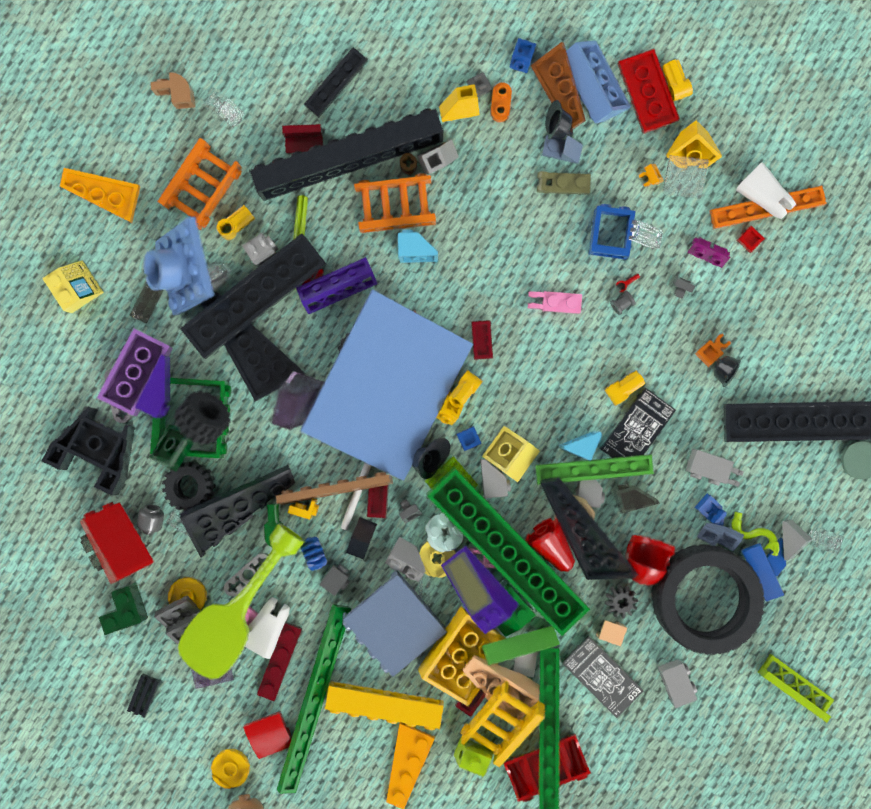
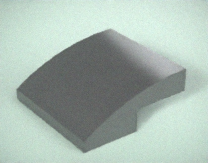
[154,595,201,645]

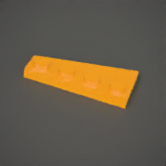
[60,168,141,223]
[386,722,435,809]

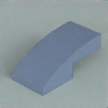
[697,523,744,551]

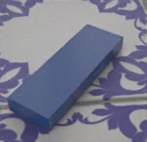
[742,543,784,602]

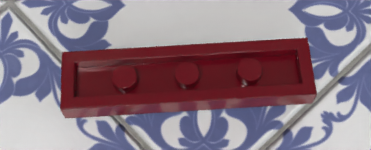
[257,622,303,702]

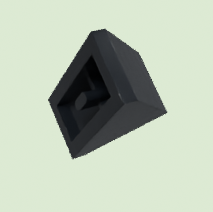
[346,517,377,560]

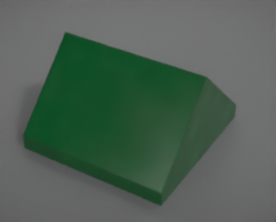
[149,424,194,472]

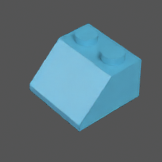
[398,229,438,263]

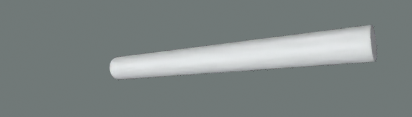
[340,463,372,530]

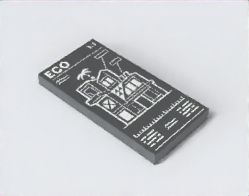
[562,635,643,718]

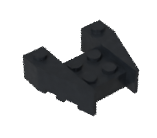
[41,406,135,495]

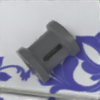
[610,291,636,315]

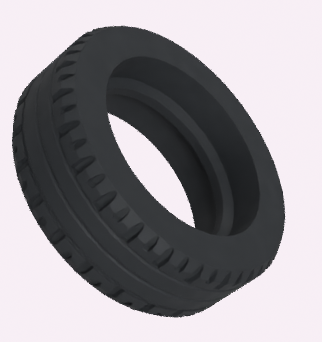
[652,544,765,655]

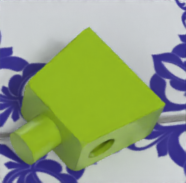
[454,737,493,777]

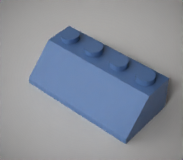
[566,41,631,124]

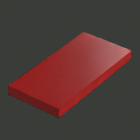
[617,49,680,134]

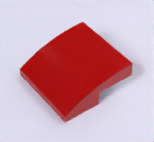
[243,711,292,759]

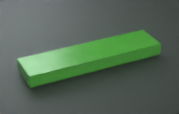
[482,626,560,666]

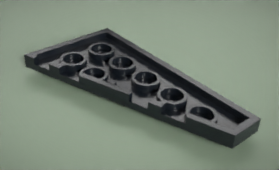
[201,292,306,402]
[179,465,296,558]
[540,477,638,580]

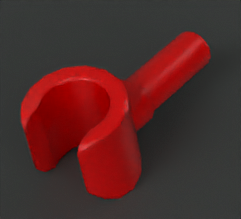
[615,273,640,292]

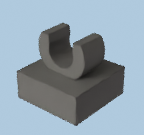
[466,72,492,98]
[673,275,695,299]
[399,499,422,524]

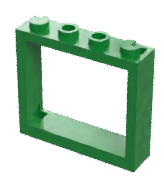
[150,378,232,458]

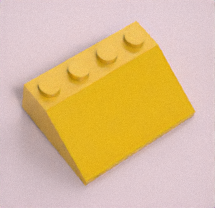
[417,606,507,706]

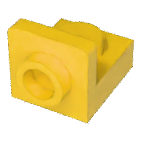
[436,392,464,425]
[288,499,319,520]

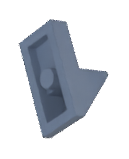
[542,135,583,164]

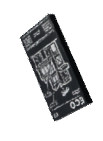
[600,388,676,458]

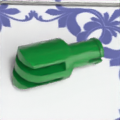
[264,504,283,547]

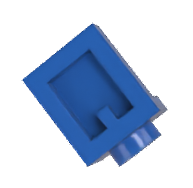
[510,38,536,73]

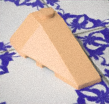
[463,656,540,720]

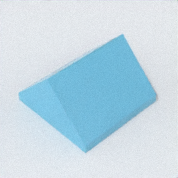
[559,431,602,461]

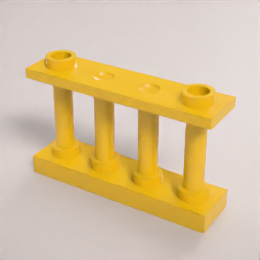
[461,680,545,767]

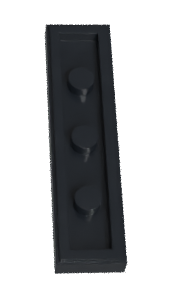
[304,47,368,118]

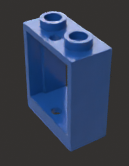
[588,204,636,260]

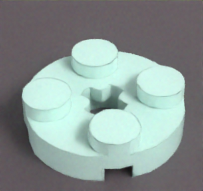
[425,513,463,552]

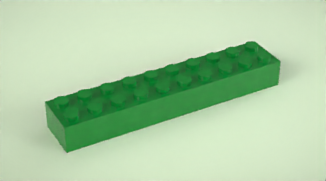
[426,467,590,636]

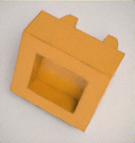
[639,164,664,187]

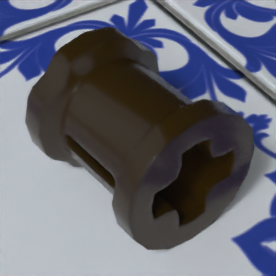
[400,153,417,175]

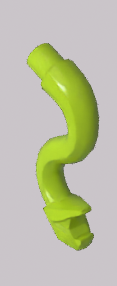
[731,511,779,556]

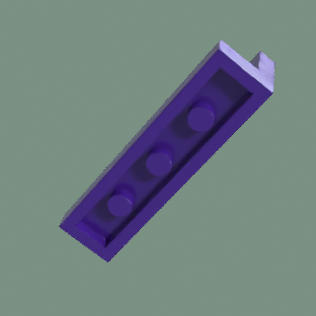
[296,257,378,315]

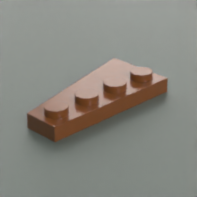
[531,42,586,129]

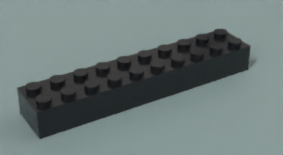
[249,108,443,201]

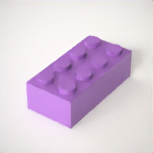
[97,329,173,416]

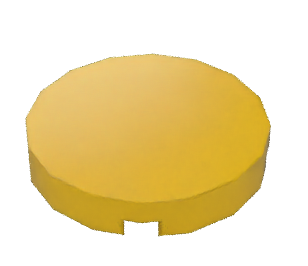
[168,577,207,610]
[211,749,250,789]

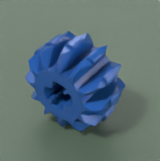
[300,536,327,571]

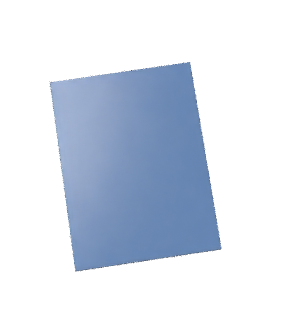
[300,290,473,481]

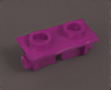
[687,237,730,268]

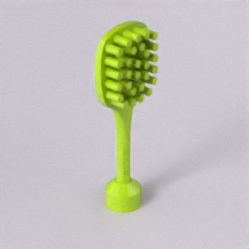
[178,523,304,679]

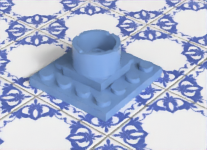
[143,217,214,315]

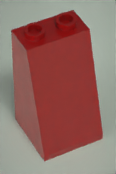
[80,502,154,584]

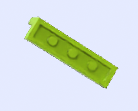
[757,654,834,723]

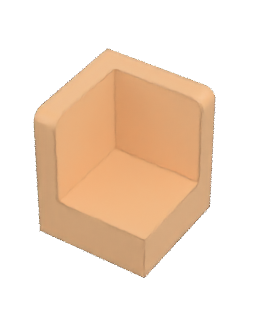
[596,620,627,646]

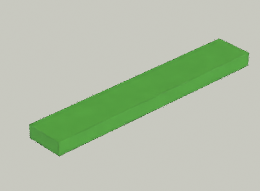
[535,455,654,485]

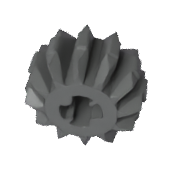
[605,585,638,618]

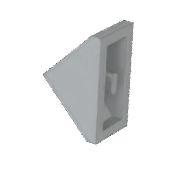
[782,519,812,560]

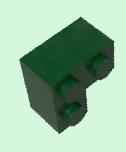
[98,582,148,635]

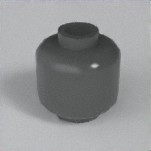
[137,504,164,535]

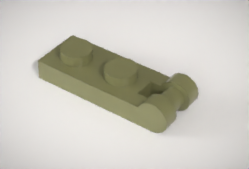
[537,171,591,195]

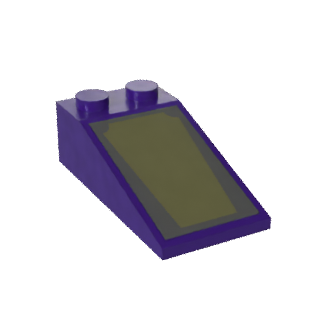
[441,546,519,634]

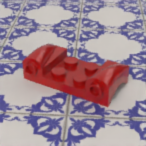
[503,733,591,802]

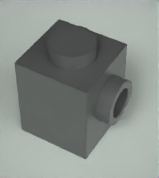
[319,564,350,596]

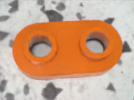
[491,82,512,122]

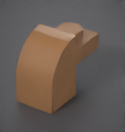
[150,73,195,109]

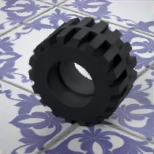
[174,391,231,445]
[162,462,216,511]

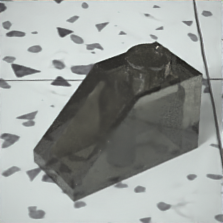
[613,483,660,514]

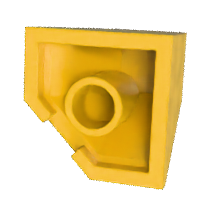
[666,120,722,168]

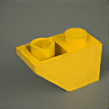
[439,84,479,122]

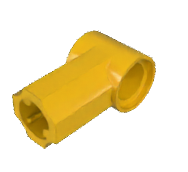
[662,59,693,102]
[217,205,255,240]
[448,370,483,408]
[604,370,645,406]

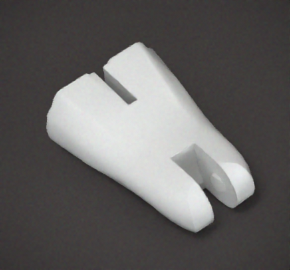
[736,162,796,219]
[245,597,290,659]

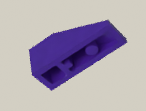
[135,354,170,418]

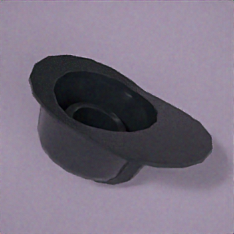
[545,100,573,139]
[714,355,744,387]
[412,437,450,479]

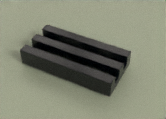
[127,674,161,718]

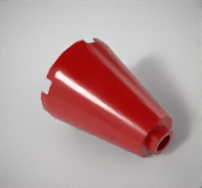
[525,518,575,572]

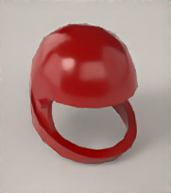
[625,535,675,586]

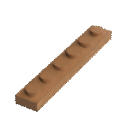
[276,472,393,505]

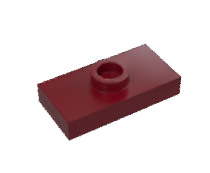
[471,320,493,360]
[367,485,389,518]

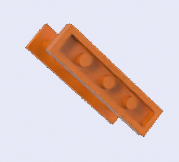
[157,138,242,230]
[354,173,436,233]

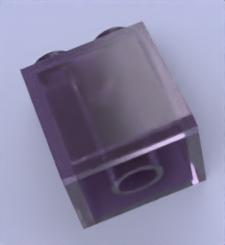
[271,371,324,430]

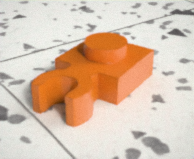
[695,334,731,368]

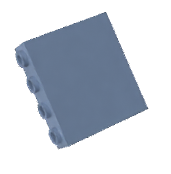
[342,570,447,676]

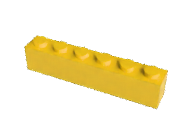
[325,681,444,730]

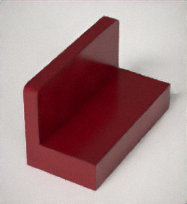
[282,124,323,154]

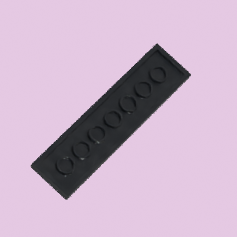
[180,233,327,359]
[723,401,871,442]

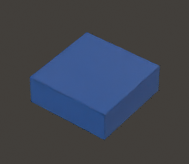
[456,426,482,451]

